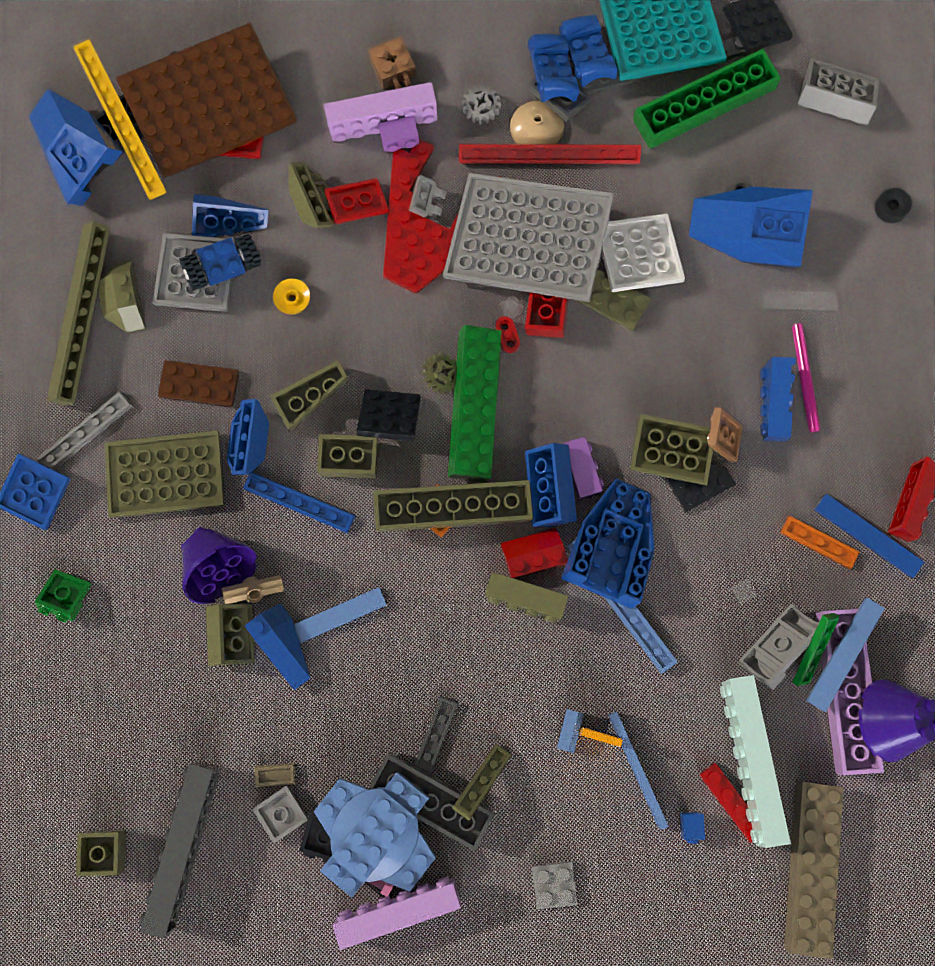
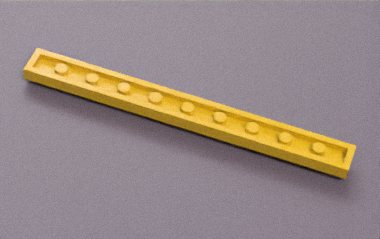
[73,39,167,200]

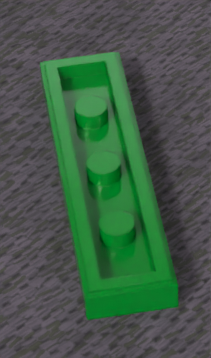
[792,613,840,686]

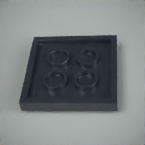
[723,0,793,53]
[356,389,421,441]

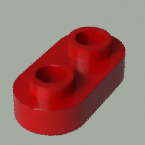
[495,316,520,354]

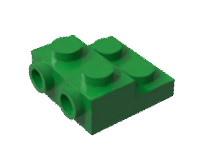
[34,569,91,623]

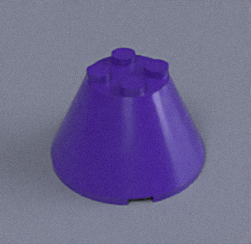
[181,527,257,604]
[859,679,935,762]

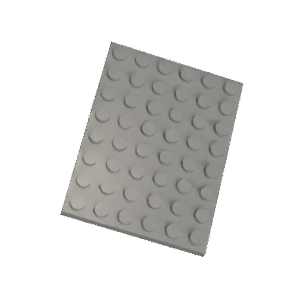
[443,173,614,302]

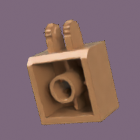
[368,36,416,89]

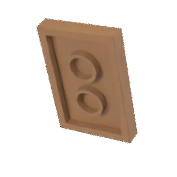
[707,408,743,462]

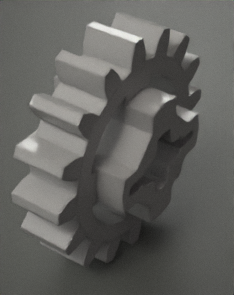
[462,85,501,125]

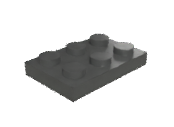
[527,78,591,122]

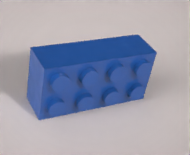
[525,443,577,528]

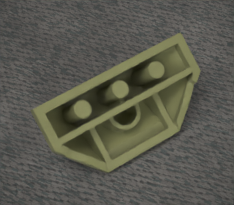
[289,162,334,228]
[98,260,146,333]

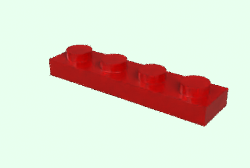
[699,763,753,843]

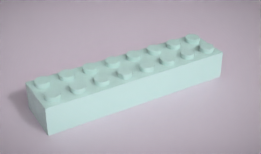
[720,675,791,848]

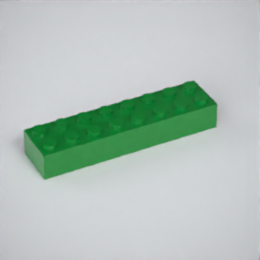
[633,49,781,149]
[448,325,501,482]

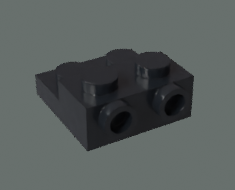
[299,809,332,863]

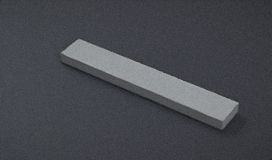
[35,391,133,470]

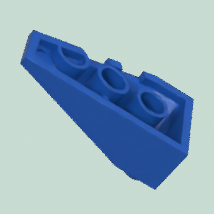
[192,194,268,238]
[244,603,311,690]

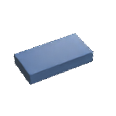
[557,709,584,753]

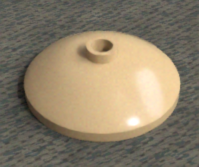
[510,101,564,144]

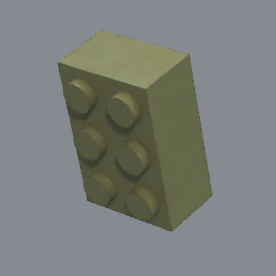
[317,434,379,478]

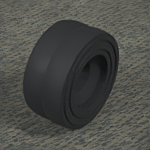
[874,187,912,224]

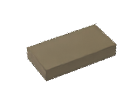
[254,763,296,787]

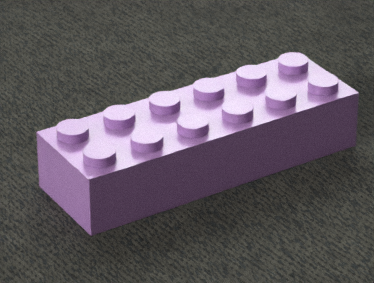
[324,82,437,142]
[333,875,461,950]

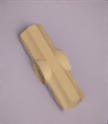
[222,575,284,604]

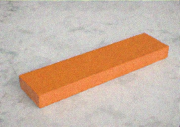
[780,515,860,569]

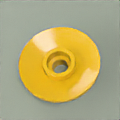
[273,279,310,315]

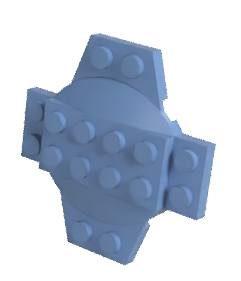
[314,771,436,898]

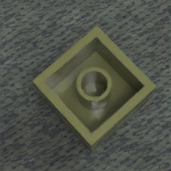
[76,829,126,877]

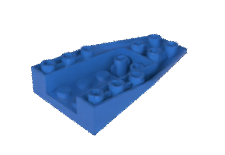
[29,89,123,206]
[688,186,813,268]
[561,479,655,609]

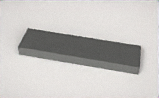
[414,696,459,774]

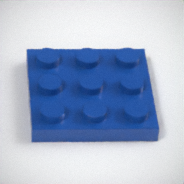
[0,453,71,530]

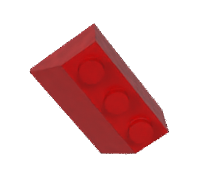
[500,528,568,579]

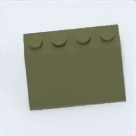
[630,414,713,485]

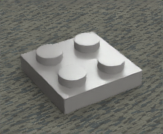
[253,785,309,843]
[532,861,578,910]

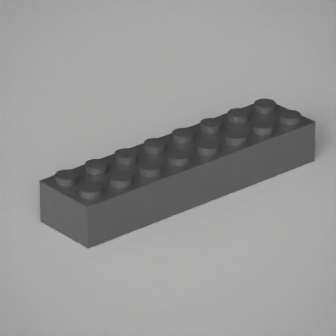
[139,761,222,939]

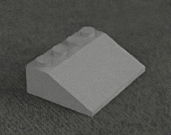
[798,58,880,125]

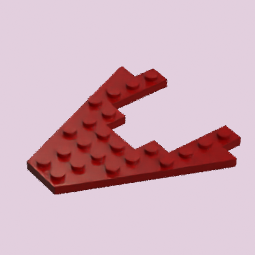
[383,139,502,294]

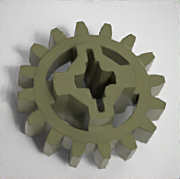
[421,352,456,394]

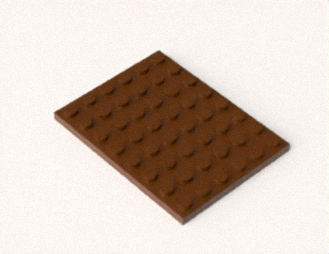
[115,22,297,178]

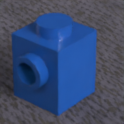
[679,812,705,844]

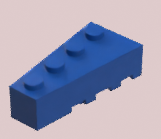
[760,357,796,442]

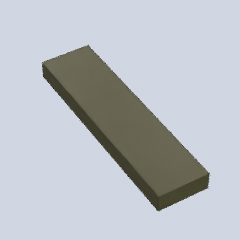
[452,744,512,820]

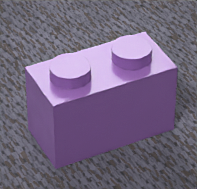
[378,116,419,152]

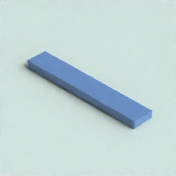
[294,587,387,644]
[806,598,885,712]
[608,712,669,830]

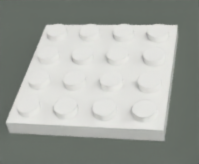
[602,214,685,292]

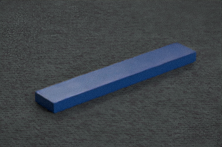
[243,472,356,534]
[814,494,924,578]

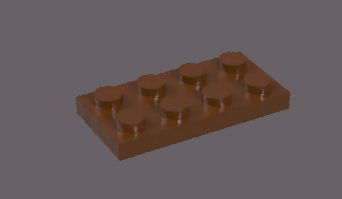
[158,360,239,407]

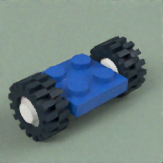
[179,234,261,291]

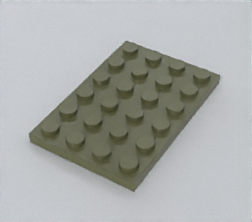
[104,430,225,518]

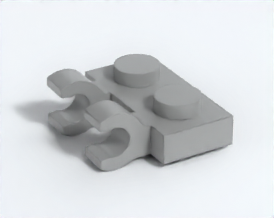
[409,175,446,219]

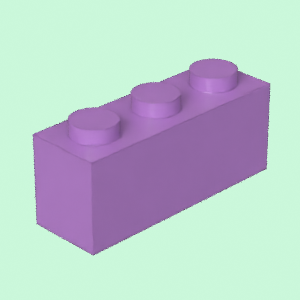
[563,437,604,501]

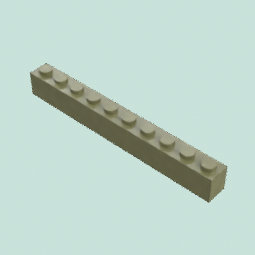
[46,221,110,406]

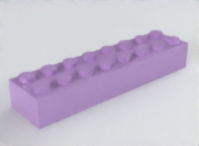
[815,609,884,775]

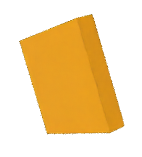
[579,727,623,747]

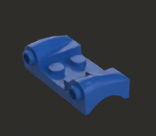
[559,14,617,87]
[528,34,579,102]

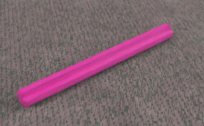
[792,323,820,432]

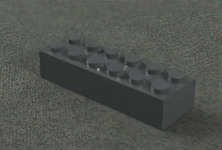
[368,751,495,851]

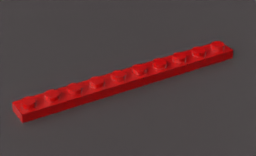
[459,143,641,164]

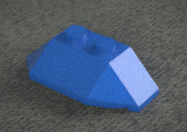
[227,399,269,475]

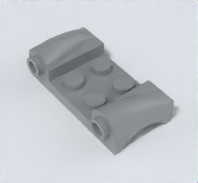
[739,604,819,690]

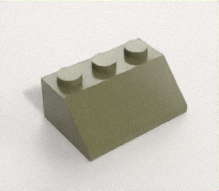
[206,604,255,666]

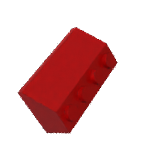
[887,456,935,542]

